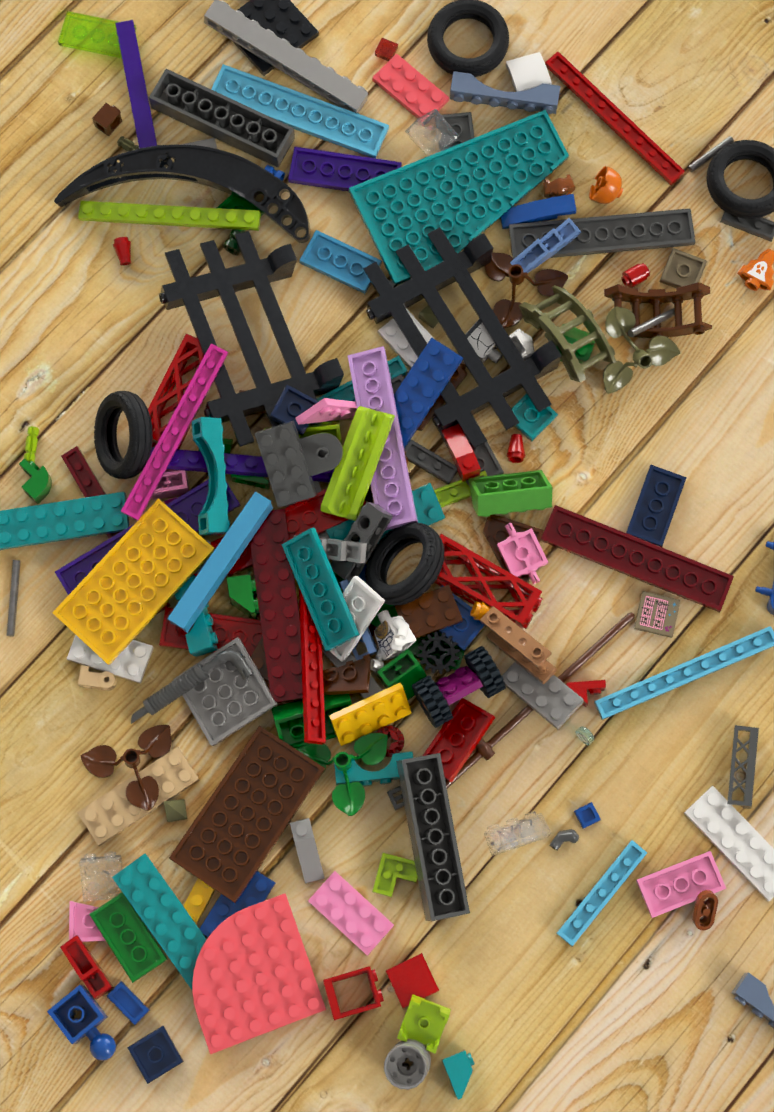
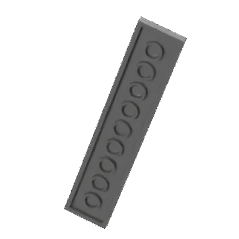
[509,208,696,259]

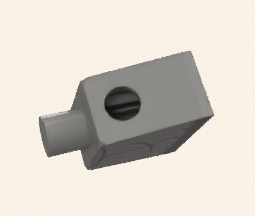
[465,319,503,364]

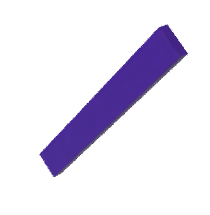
[115,20,157,149]

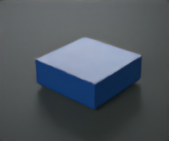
[574,802,601,829]

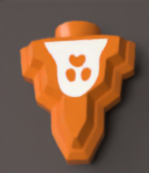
[737,249,774,291]

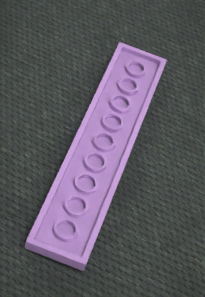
[348,346,418,530]

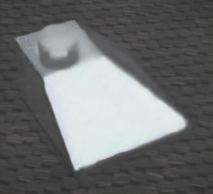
[405,109,459,156]

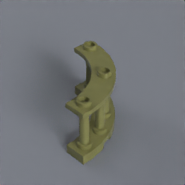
[519,285,616,382]

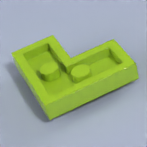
[372,853,418,897]

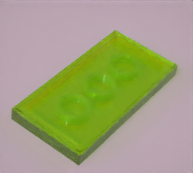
[58,11,137,58]

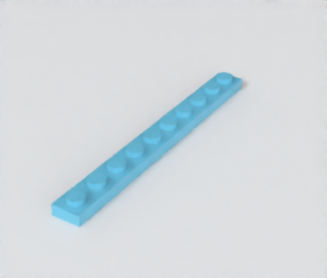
[594,626,774,720]

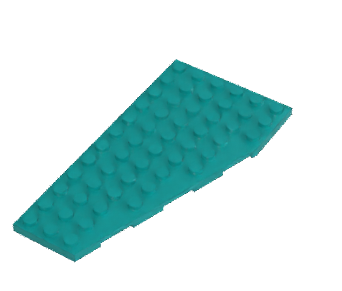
[349,110,569,286]

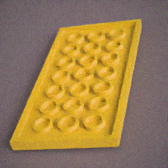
[52,498,215,665]

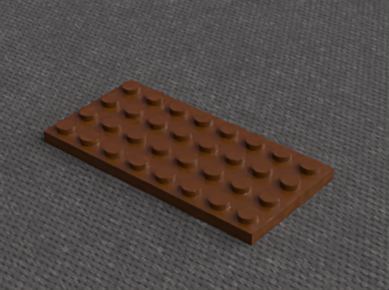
[169,726,325,903]

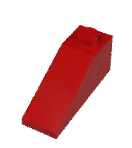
[441,424,481,482]

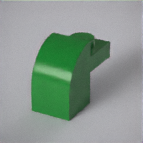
[19,459,52,504]

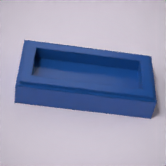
[107,981,150,1025]

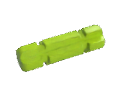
[24,426,39,462]

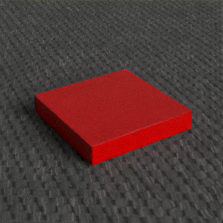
[386,953,439,1008]

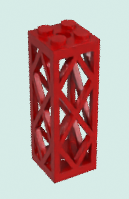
[148,334,207,449]
[434,534,543,629]

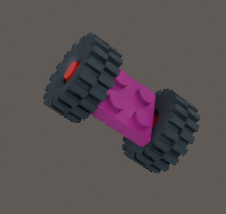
[411,646,506,728]

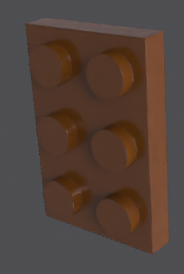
[394,585,463,639]

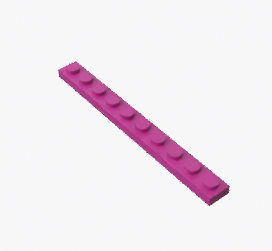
[121,344,228,521]

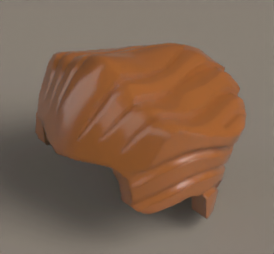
[543,174,576,198]

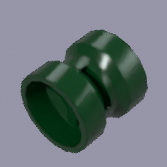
[223,230,241,255]

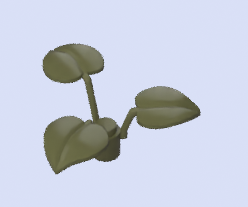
[603,306,680,394]

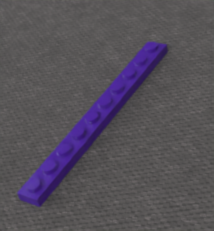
[149,447,335,482]

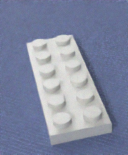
[684,786,774,902]

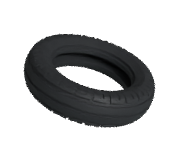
[427,0,509,77]
[706,140,774,219]
[94,391,153,479]
[365,522,444,606]

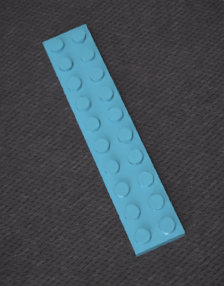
[211,64,389,158]

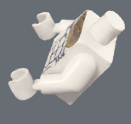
[370,610,417,671]

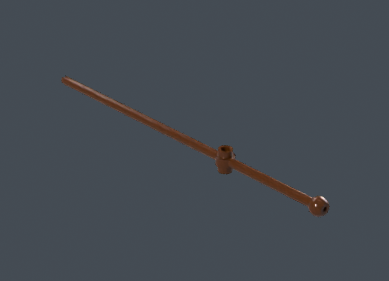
[445,612,635,789]

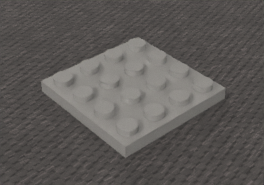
[173,637,278,746]

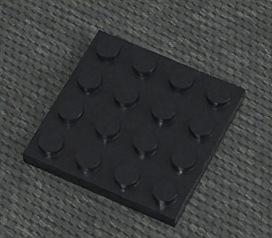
[233,0,319,76]

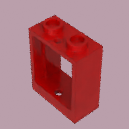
[323,966,384,1020]

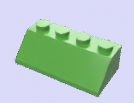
[468,470,553,517]

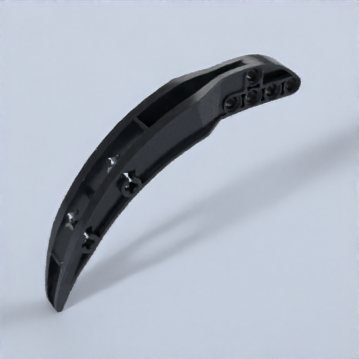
[54,144,310,243]

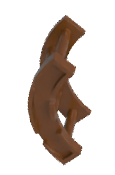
[604,282,712,338]

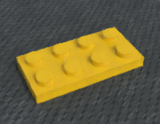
[329,683,412,746]

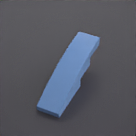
[510,218,582,273]

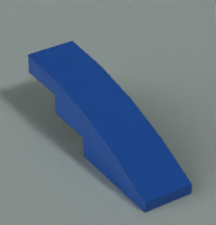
[501,194,577,229]

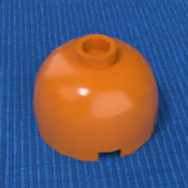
[589,166,623,204]

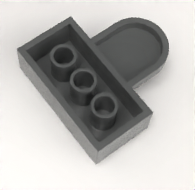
[255,421,343,508]

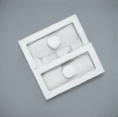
[506,52,552,92]

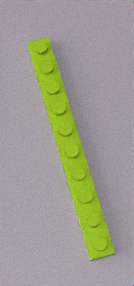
[78,201,261,231]

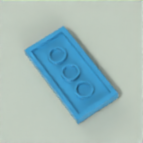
[299,230,382,294]

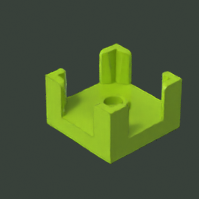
[397,995,451,1054]

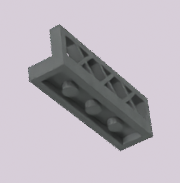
[727,725,759,809]

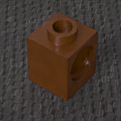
[92,103,122,136]

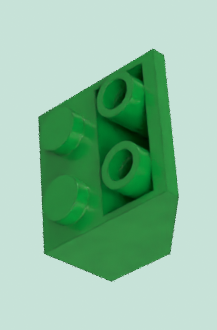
[227,574,260,620]
[377,649,427,700]

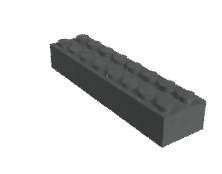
[149,69,295,167]
[396,753,470,921]

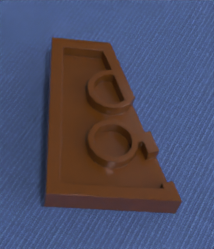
[323,654,371,695]

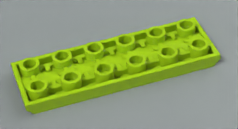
[321,406,395,521]

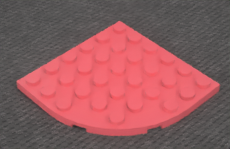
[192,893,326,1055]

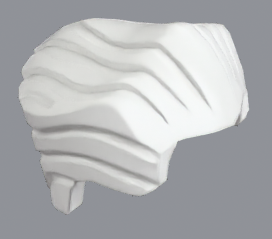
[509,329,534,361]

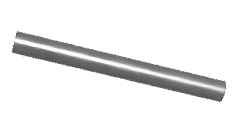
[628,308,675,337]
[6,560,20,637]

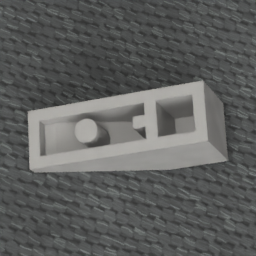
[290,818,325,884]

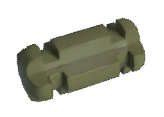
[117,136,139,152]

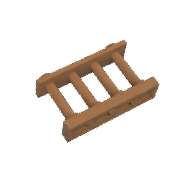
[480,606,557,684]

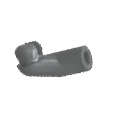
[550,829,579,851]

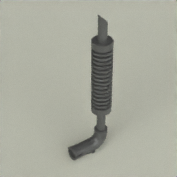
[131,650,254,724]

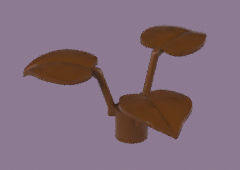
[485,252,568,328]
[81,725,172,811]

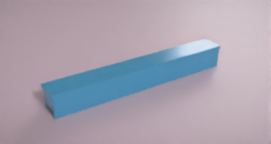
[167,492,273,633]

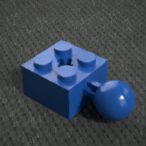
[47,985,116,1061]

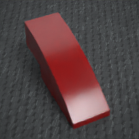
[60,935,114,999]

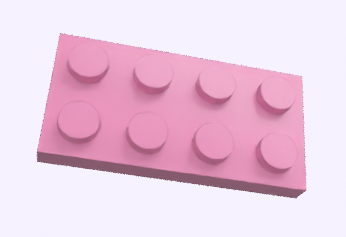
[636,851,726,918]
[308,871,394,956]

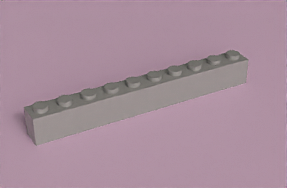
[204,0,368,113]

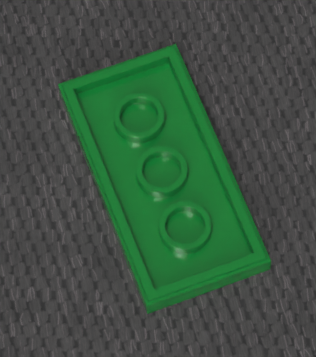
[89,892,168,983]

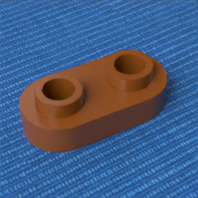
[692,890,718,930]

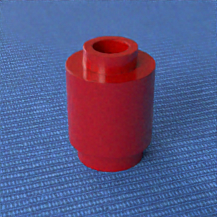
[621,263,650,288]

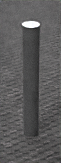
[688,136,734,172]

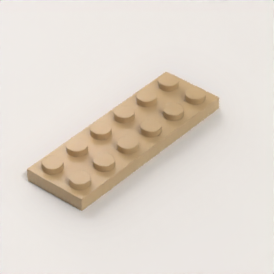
[77,747,199,846]

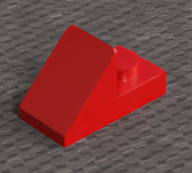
[566,680,606,707]

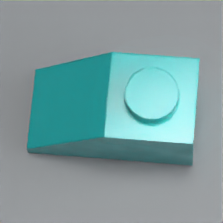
[442,1050,475,1100]

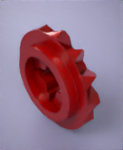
[376,725,404,757]

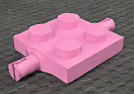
[497,523,548,585]

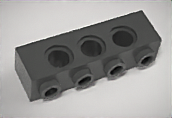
[331,502,393,581]

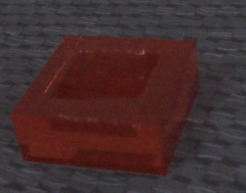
[375,38,398,61]

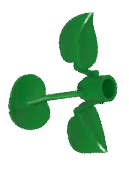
[296,733,388,816]

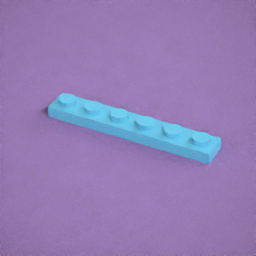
[556,840,647,946]

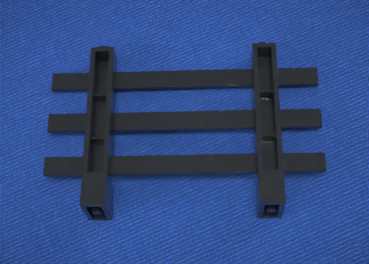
[363,227,562,448]
[159,231,344,447]

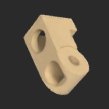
[78,665,117,691]

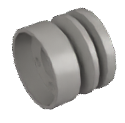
[384,1039,431,1090]

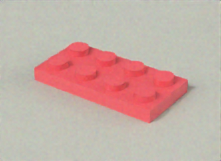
[372,53,449,124]

